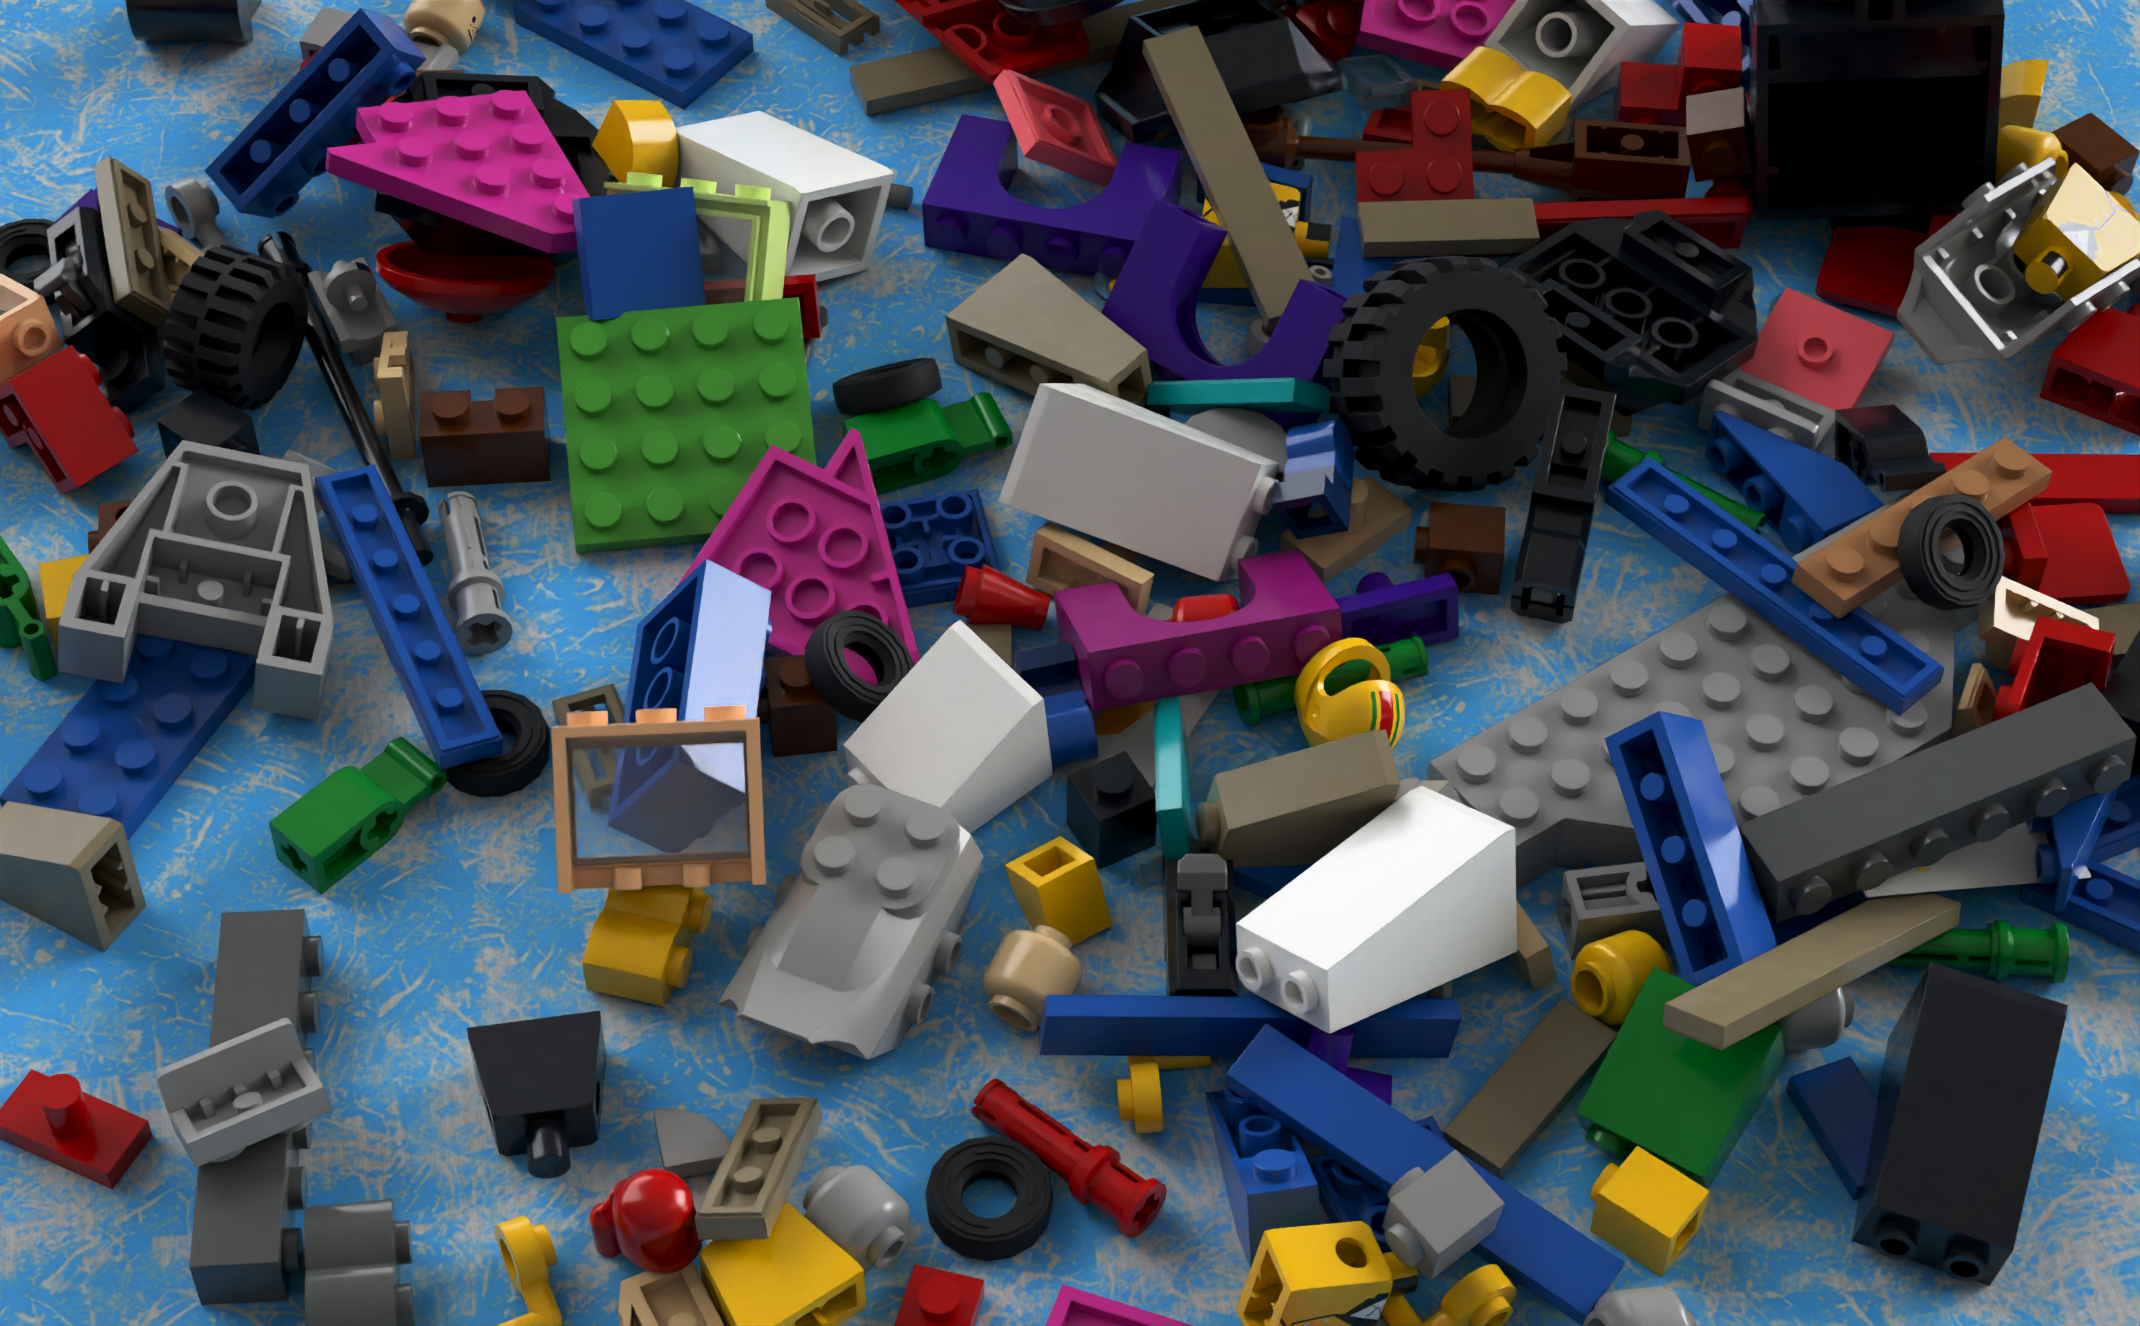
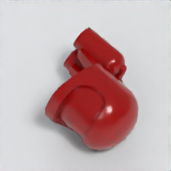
[589,1168,704,1273]

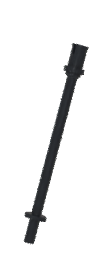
[257,231,433,567]

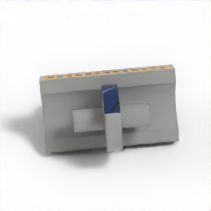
[307,256,399,366]

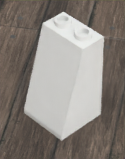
[672,111,894,282]
[998,383,1280,582]
[1236,786,1517,1034]

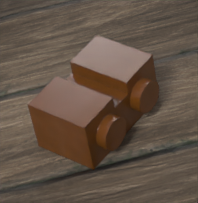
[420,387,551,487]

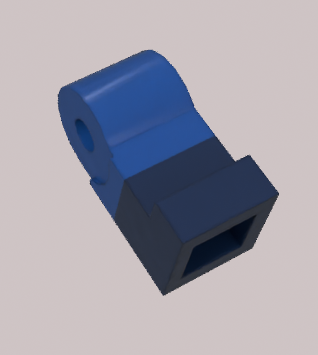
[1272,419,1354,540]
[1014,641,1098,768]

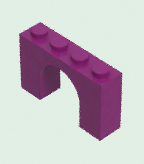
[1054,549,1344,711]

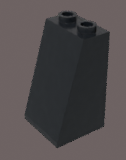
[1852,962,2068,1286]

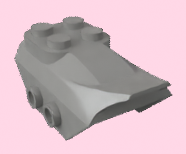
[1897,157,2140,365]
[717,784,984,1060]

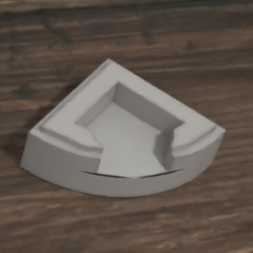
[653,1108,730,1178]

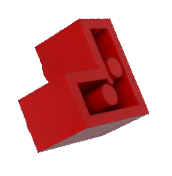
[1614,22,1742,127]
[1354,88,1474,216]
[0,345,138,494]

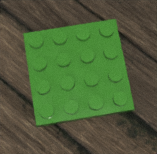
[556,297,817,554]

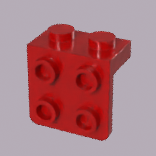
[1815,213,1959,317]
[1995,501,2131,605]
[1992,615,2116,722]

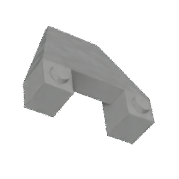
[58,440,334,721]

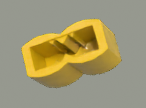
[1439,46,1572,152]
[582,884,713,1006]

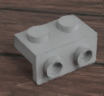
[1697,369,1835,453]
[155,1018,332,1168]

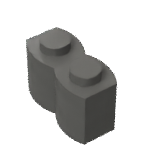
[304,1199,415,1326]

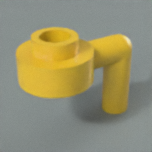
[1116,1056,1211,1134]
[495,1215,563,1326]
[1381,1264,1517,1326]

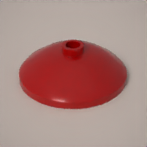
[376,241,555,323]

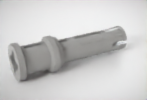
[438,491,513,654]

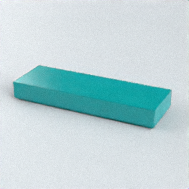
[1147,378,1331,415]
[1154,696,1192,860]

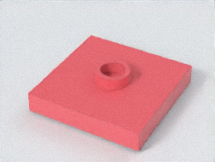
[993,69,1118,188]
[1738,287,1895,411]

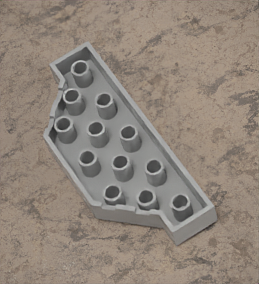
[1427,489,1979,890]

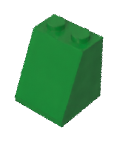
[1576,966,1786,1190]

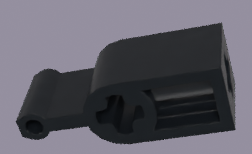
[1835,405,1946,492]

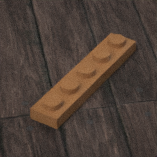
[1791,437,2053,619]

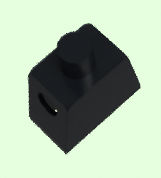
[467,1011,607,1179]

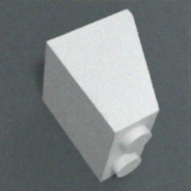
[1484,0,1680,114]
[843,620,1053,834]

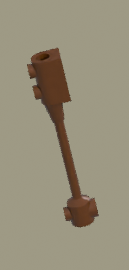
[1239,105,1691,202]

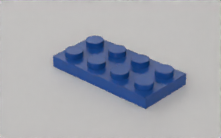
[513,0,754,109]
[0,633,256,840]

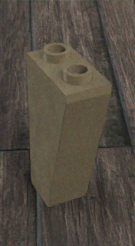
[945,253,1153,407]

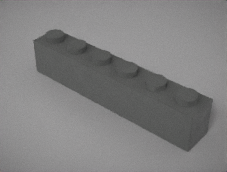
[1737,682,2137,924]
[189,909,324,1305]

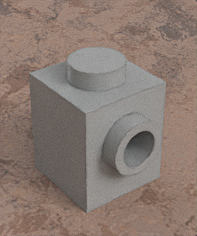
[1382,1149,1505,1281]

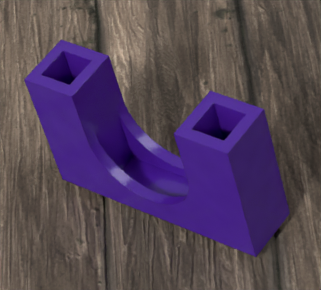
[922,114,1182,280]
[1101,199,1348,434]

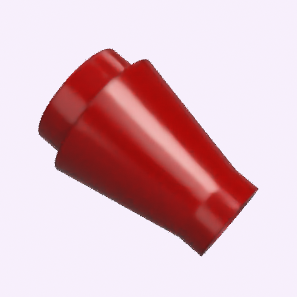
[953,564,1050,631]

